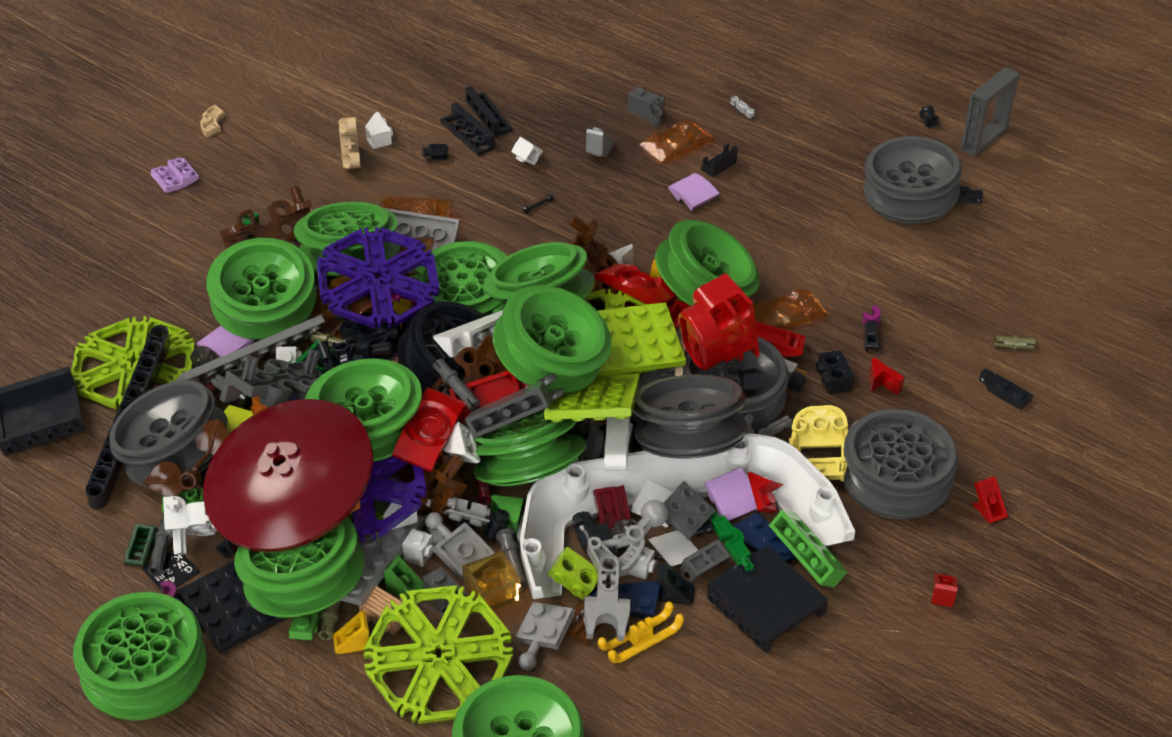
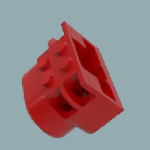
[678,273,760,371]

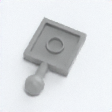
[425,512,495,581]
[515,602,575,671]

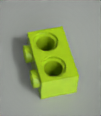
[547,546,598,600]

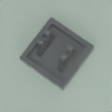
[664,481,715,540]

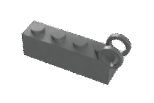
[465,373,565,438]

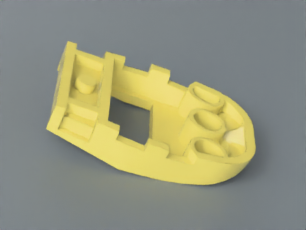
[789,405,848,482]

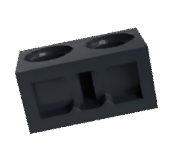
[816,350,854,394]

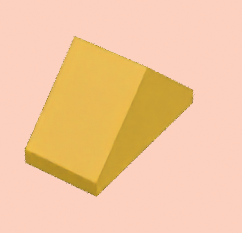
[333,610,369,654]

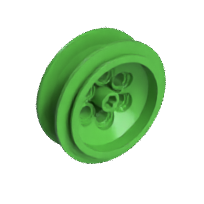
[294,202,400,277]
[655,220,759,306]
[206,238,317,340]
[411,241,508,316]
[484,242,595,313]
[493,285,612,394]
[305,359,422,462]
[473,408,586,486]
[234,517,365,617]

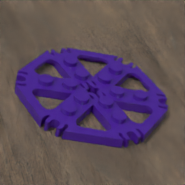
[317,227,439,329]
[352,456,427,543]

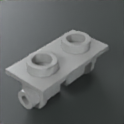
[443,497,490,527]

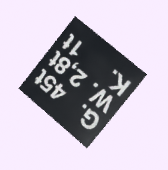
[142,550,200,591]

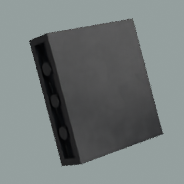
[0,366,85,456]
[707,545,828,653]

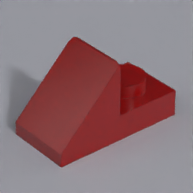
[869,357,905,395]
[747,472,784,514]
[972,476,1008,523]
[931,573,958,607]

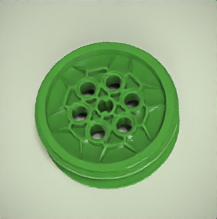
[73,592,207,720]
[452,675,584,737]

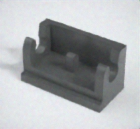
[679,539,731,583]

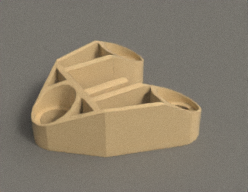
[338,117,361,169]

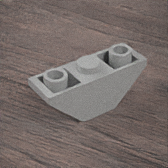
[586,127,614,158]

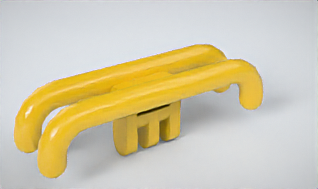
[598,602,684,664]

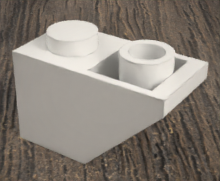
[365,112,393,149]

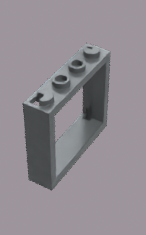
[960,67,1020,156]

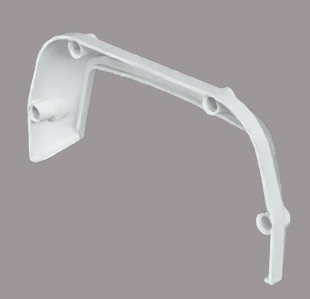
[520,434,855,599]

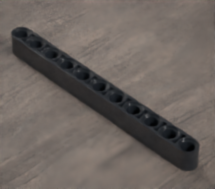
[85,325,171,509]

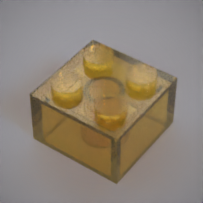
[462,551,522,610]

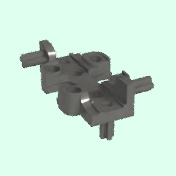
[211,349,324,407]

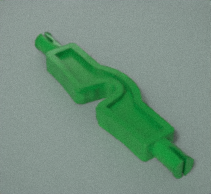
[710,510,754,571]

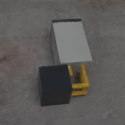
[784,359,807,393]

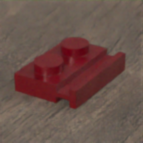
[593,485,632,531]

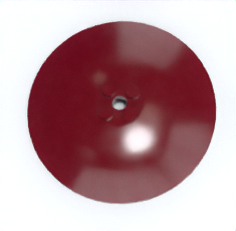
[203,399,373,552]

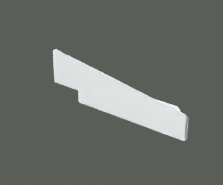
[433,310,503,357]

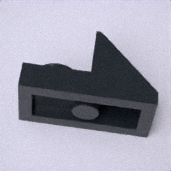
[657,563,695,605]

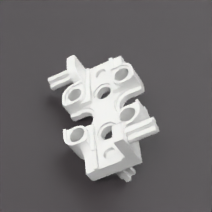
[163,496,218,555]

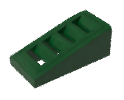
[123,523,158,567]

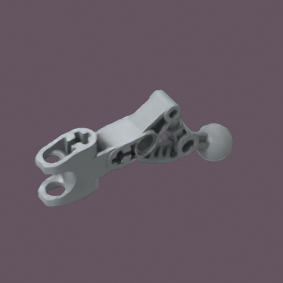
[583,500,668,641]

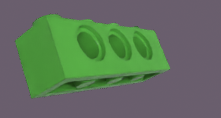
[769,510,848,587]

